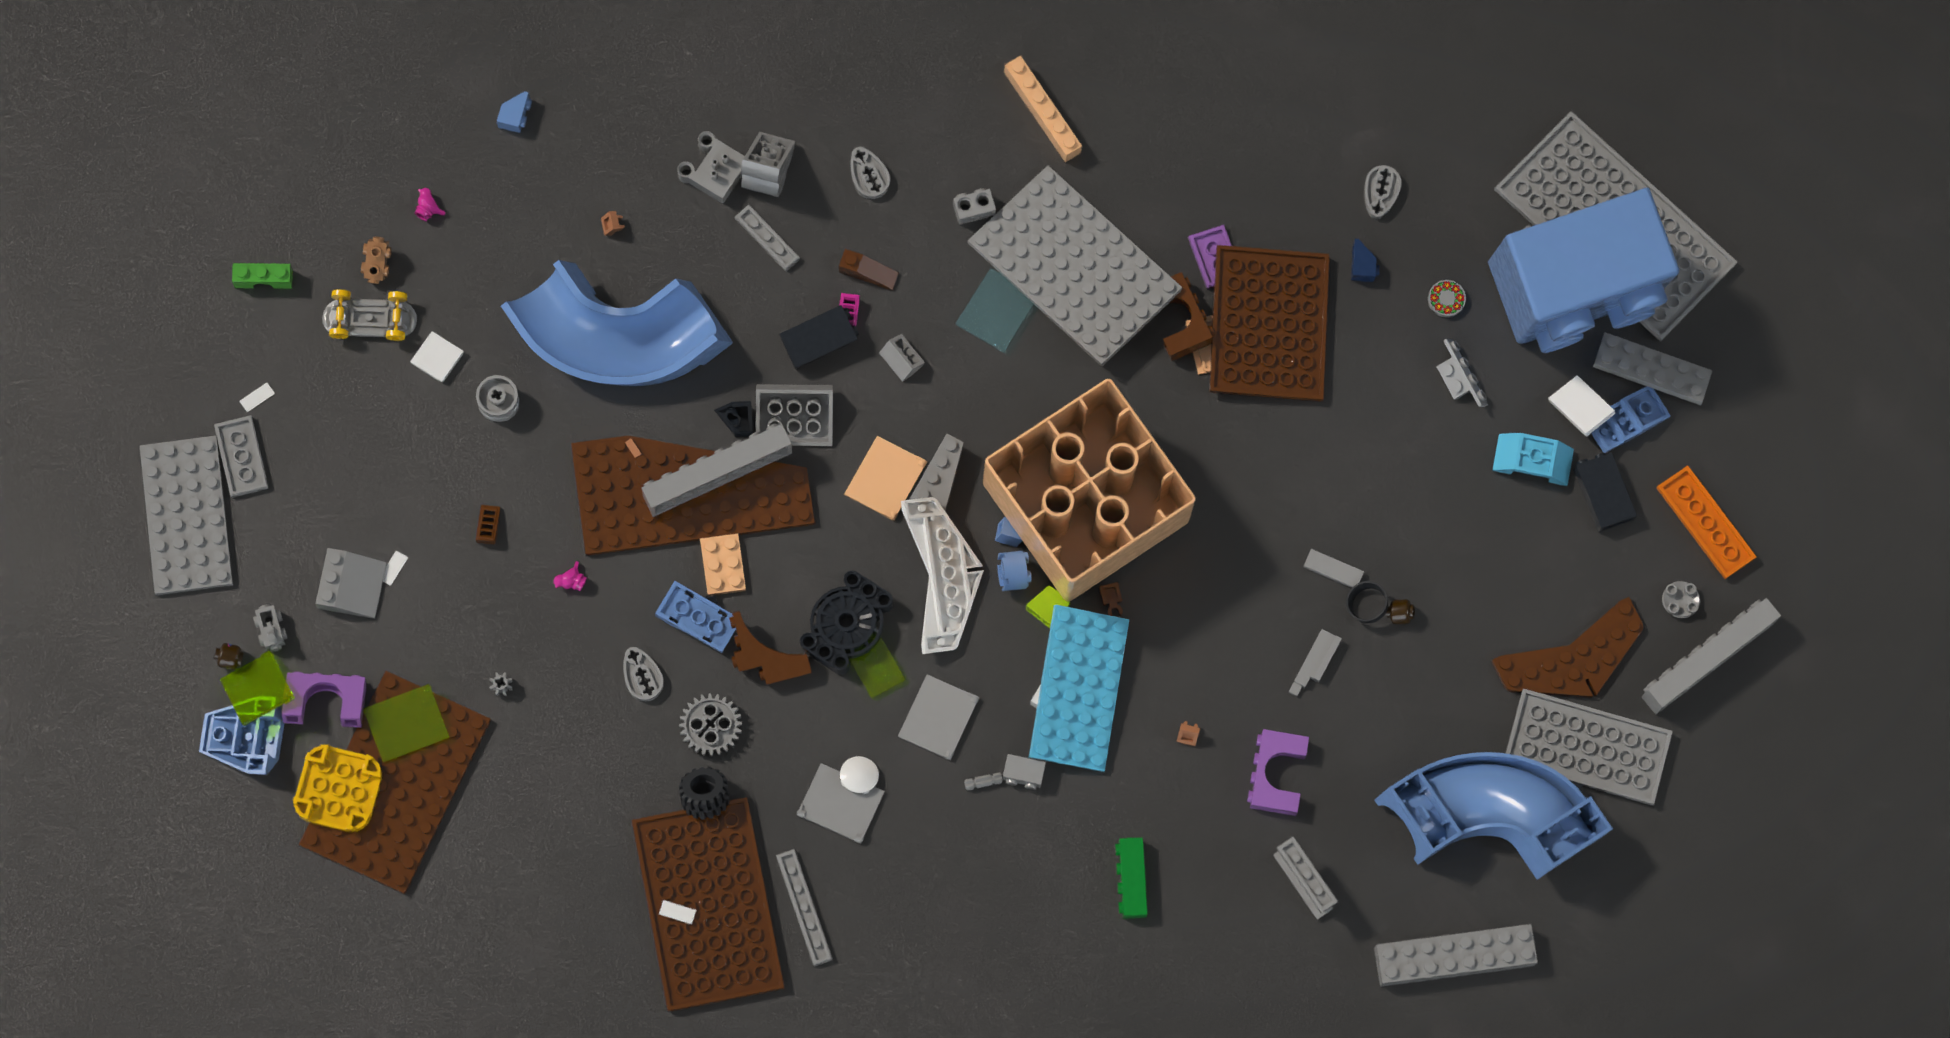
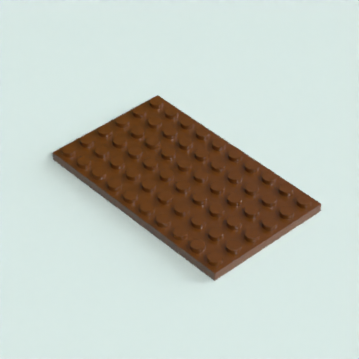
[298,671,491,894]
[632,797,784,1012]

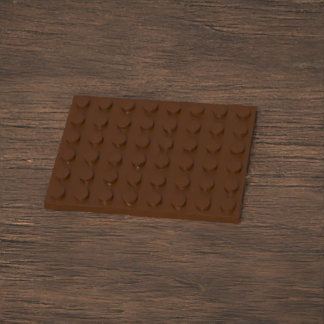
[1209,245,1329,401]

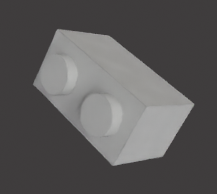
[1003,754,1046,790]

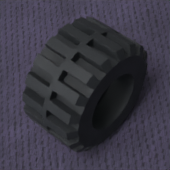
[679,766,730,819]

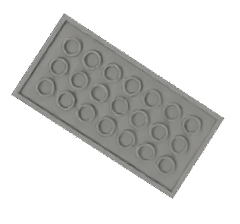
[139,436,233,595]
[1506,688,1673,806]

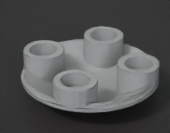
[1662,581,1700,618]

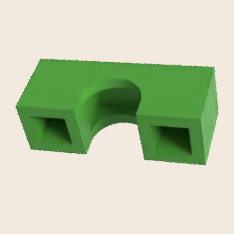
[232,263,293,289]

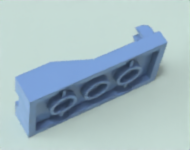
[655,581,736,653]

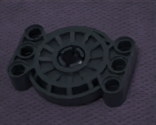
[800,571,894,675]

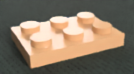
[700,534,746,595]

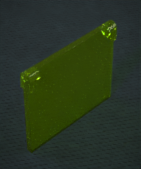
[220,651,295,726]
[363,684,449,763]

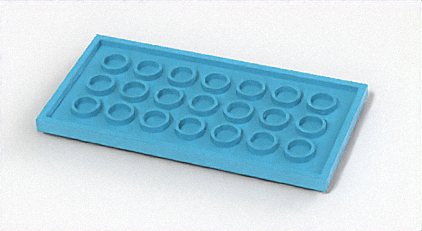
[1029,605,1129,772]

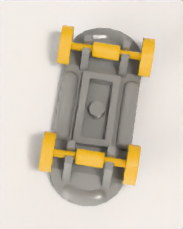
[322,290,417,341]

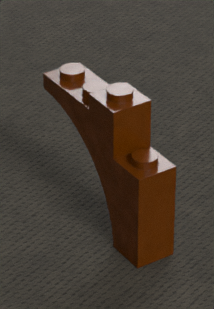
[729,610,812,684]

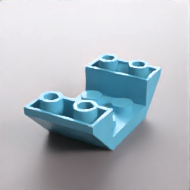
[1492,433,1574,486]

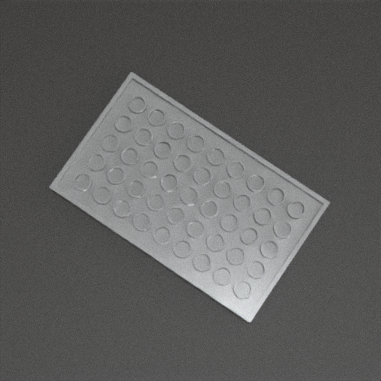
[968,166,1182,366]

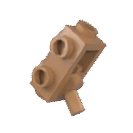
[361,237,391,284]

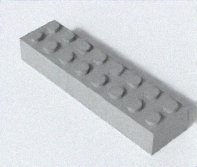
[642,424,792,517]
[1642,598,1781,715]
[1374,924,1538,987]

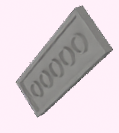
[1593,332,1712,405]

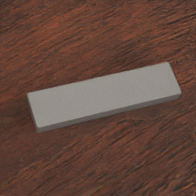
[735,205,800,271]

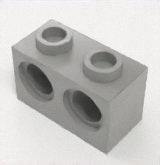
[953,188,996,225]

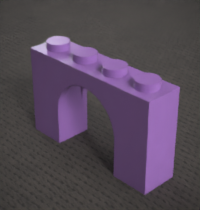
[282,672,367,728]
[1247,729,1309,816]

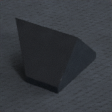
[714,401,753,437]

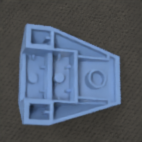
[199,697,284,775]

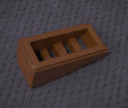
[476,505,501,545]

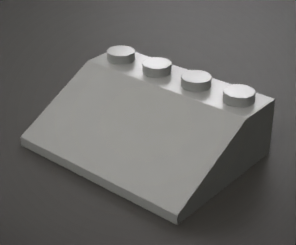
[756,384,833,446]

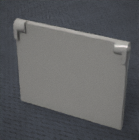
[898,675,979,760]
[797,763,885,844]

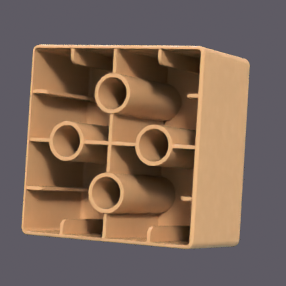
[983,379,1195,602]

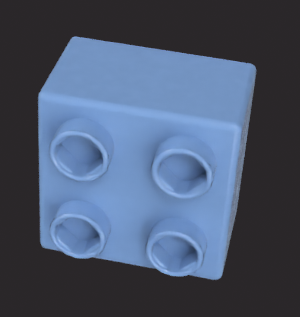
[1488,187,1679,353]

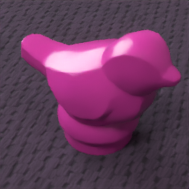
[414,188,446,221]
[553,561,587,591]

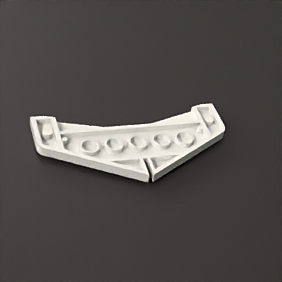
[901,497,984,654]

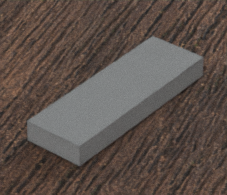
[1303,549,1364,588]

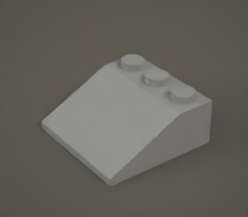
[316,548,387,619]

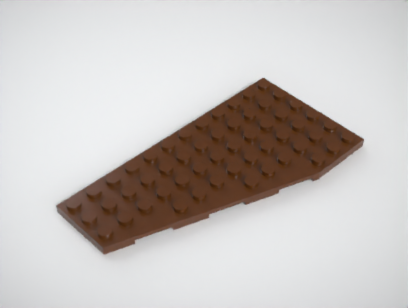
[571,436,815,556]

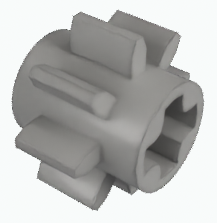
[489,672,513,696]

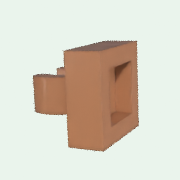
[601,211,625,236]
[625,439,642,459]
[1177,721,1200,746]

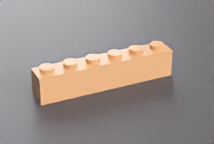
[1004,55,1082,162]

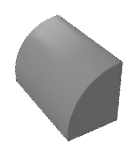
[879,334,925,382]

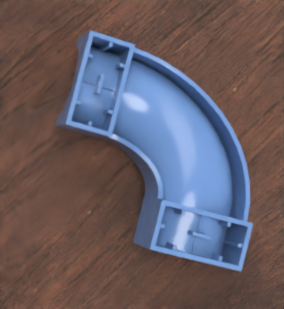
[501,260,733,386]
[1374,752,1613,880]

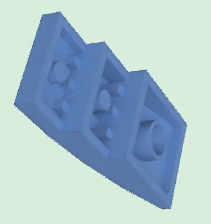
[1591,386,1671,453]

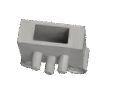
[678,131,745,204]

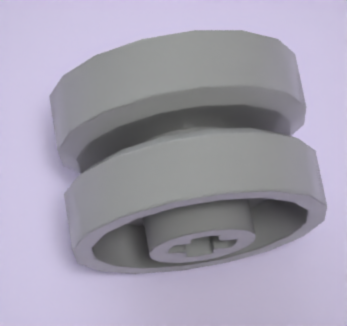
[476,375,520,422]

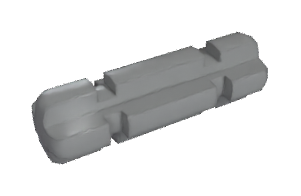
[964,772,1003,790]

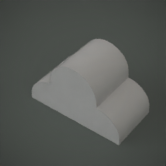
[741,132,796,197]

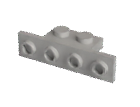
[1436,339,1488,407]

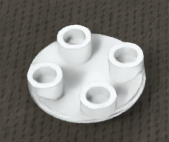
[840,756,879,794]

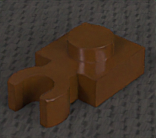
[1099,582,1123,616]

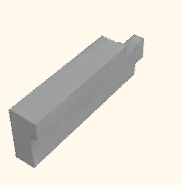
[1288,629,1342,697]

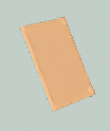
[844,436,927,521]

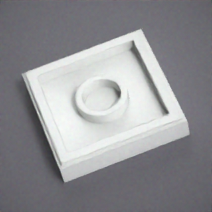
[410,331,464,384]

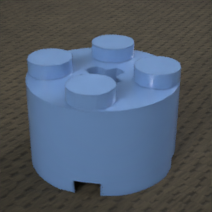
[997,551,1031,591]

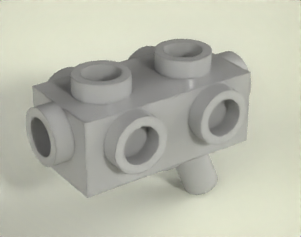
[253,604,288,652]

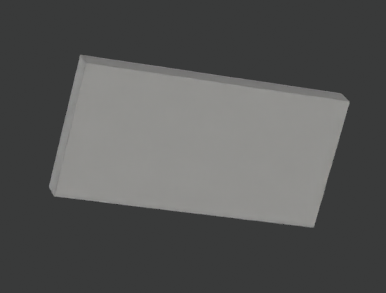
[214,415,269,498]

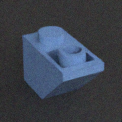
[497,91,532,133]

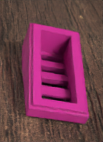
[840,293,860,326]

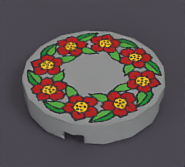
[1428,280,1466,318]

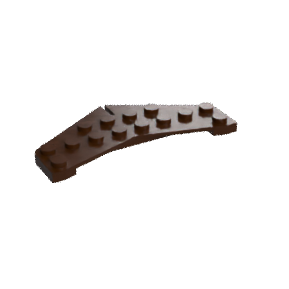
[1491,597,1643,698]

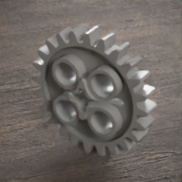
[679,693,742,757]

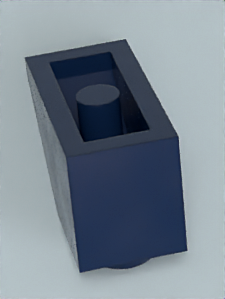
[1351,239,1380,282]

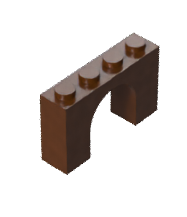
[1163,272,1215,361]

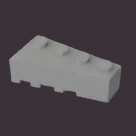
[910,434,964,512]

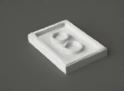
[1548,375,1615,437]

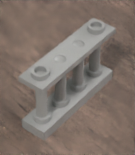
[1273,837,1338,919]

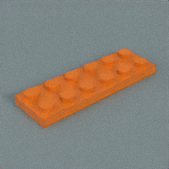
[1656,465,1757,579]

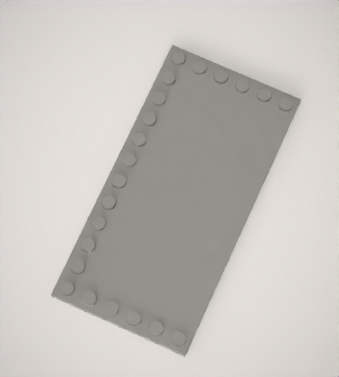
[1494,111,1737,341]

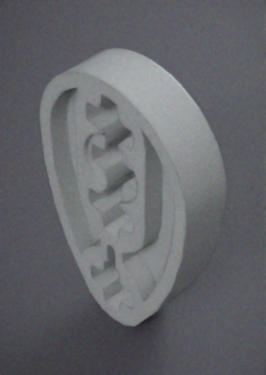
[851,147,890,199]
[1364,165,1401,219]
[623,647,664,701]

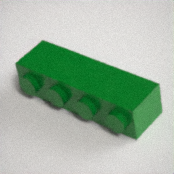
[1115,837,1147,919]

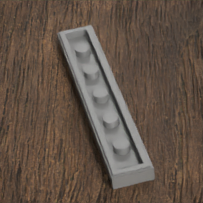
[776,849,832,966]

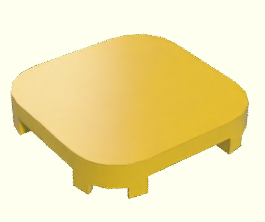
[293,744,382,832]

